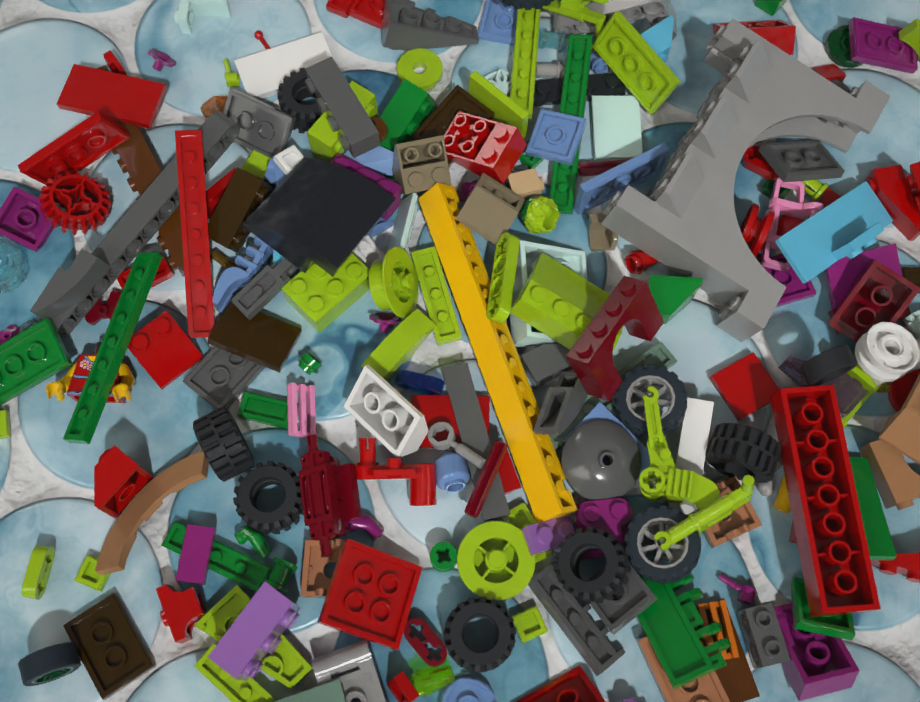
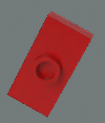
[156,584,207,644]

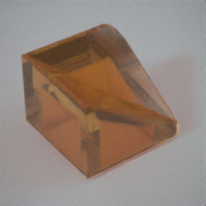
[200,96,228,118]

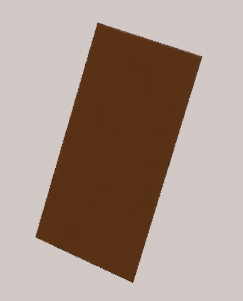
[695,599,760,702]

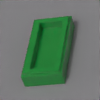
[237,391,288,430]

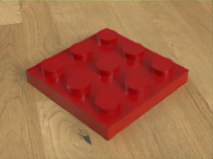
[317,539,423,650]

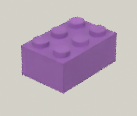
[208,582,301,681]

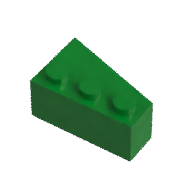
[379,79,437,152]

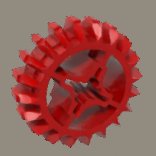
[39,170,111,236]

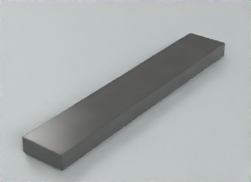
[442,363,510,522]

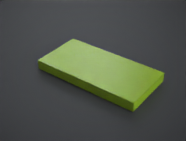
[592,11,681,115]

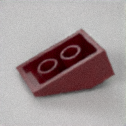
[827,258,920,343]

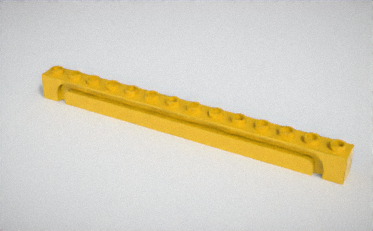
[418,183,578,523]

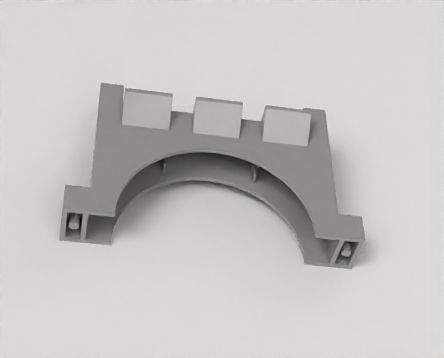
[601,18,890,342]

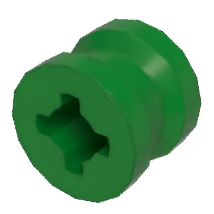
[430,542,457,572]

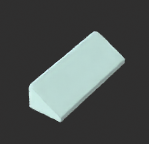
[388,193,418,252]

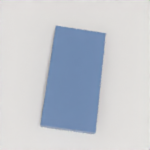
[574,143,669,215]

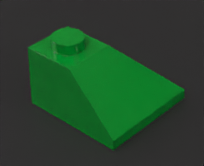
[647,275,702,325]

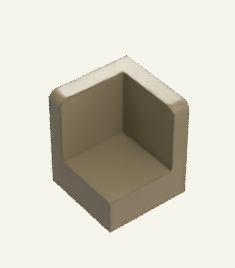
[587,213,618,251]

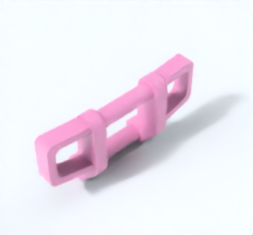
[761,177,824,272]

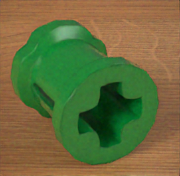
[263,557,298,593]

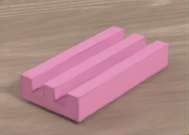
[287,382,316,438]

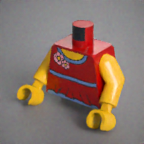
[46,342,135,403]

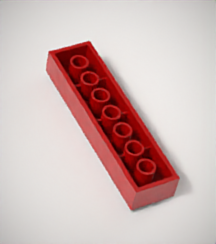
[770,385,881,617]

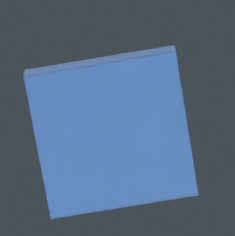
[525,108,587,166]

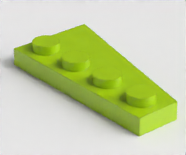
[194,585,313,689]

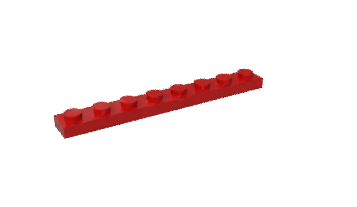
[175,130,215,338]

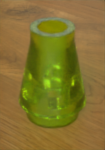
[410,665,454,698]

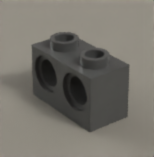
[736,603,791,669]

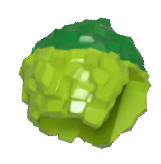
[521,196,561,234]

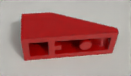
[864,165,920,241]

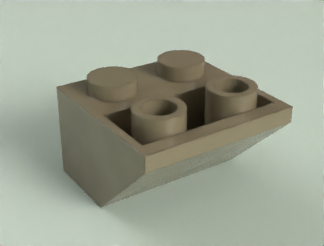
[392,135,452,195]
[456,173,525,244]

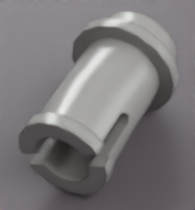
[536,61,565,79]

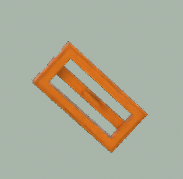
[696,600,739,660]

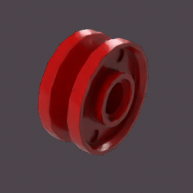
[740,203,775,258]

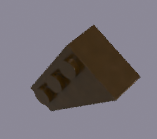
[208,167,275,252]

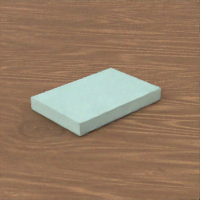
[591,96,643,161]

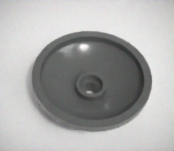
[561,420,641,501]

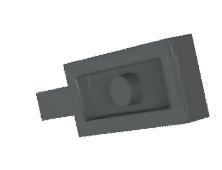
[231,258,298,320]

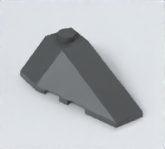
[382,0,479,51]

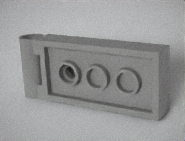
[311,640,387,702]

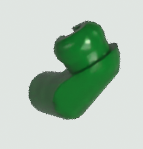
[234,525,272,559]

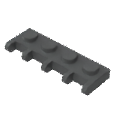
[528,561,626,676]

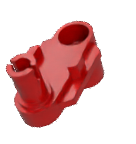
[355,438,437,506]

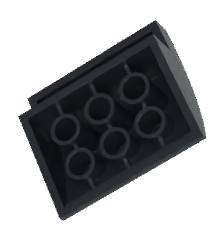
[242,157,396,277]

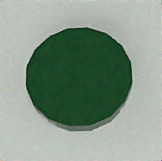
[825,25,864,68]

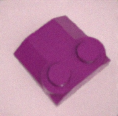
[0,186,62,252]
[574,498,632,560]

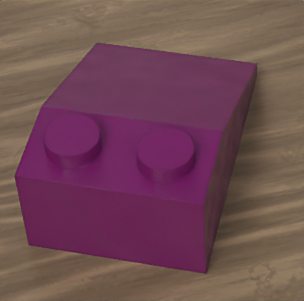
[774,603,860,701]

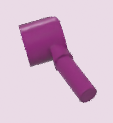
[718,573,755,605]

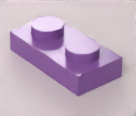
[522,515,576,556]

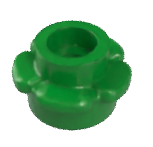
[298,352,322,375]

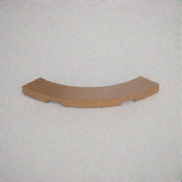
[95,451,209,575]

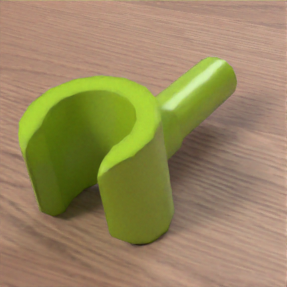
[223,59,240,87]

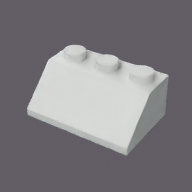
[344,365,428,458]

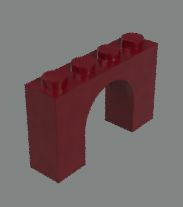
[566,276,664,402]

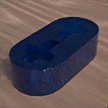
[394,370,445,395]

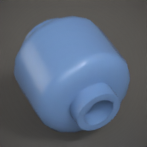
[433,451,470,493]

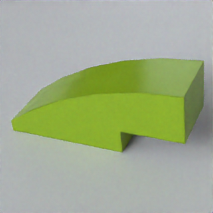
[361,309,437,382]

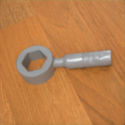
[428,422,486,469]

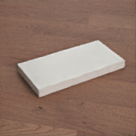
[234,32,333,100]

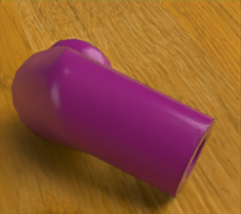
[348,514,384,541]

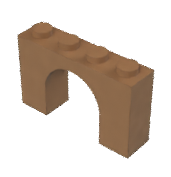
[859,439,920,511]

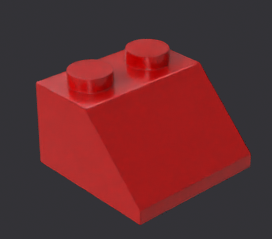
[128,310,204,389]
[94,445,154,519]

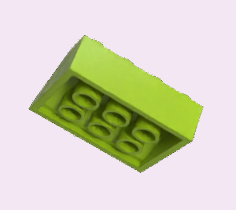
[510,252,623,353]

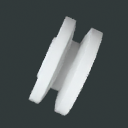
[855,322,920,382]

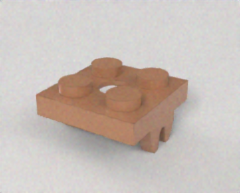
[703,476,762,548]
[301,539,361,598]

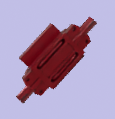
[298,434,362,558]

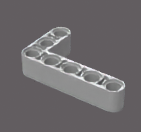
[554,0,677,40]

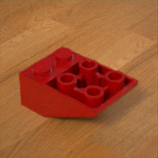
[443,111,527,184]

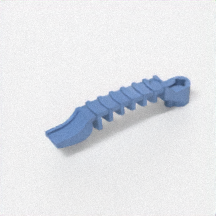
[212,156,286,313]

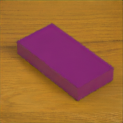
[175,524,217,585]

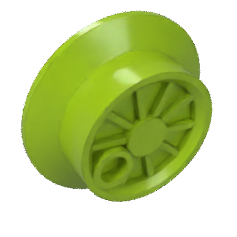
[369,247,419,318]
[457,521,535,601]

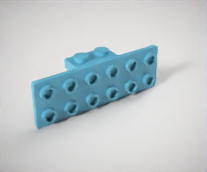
[775,181,893,284]

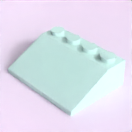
[510,240,588,348]

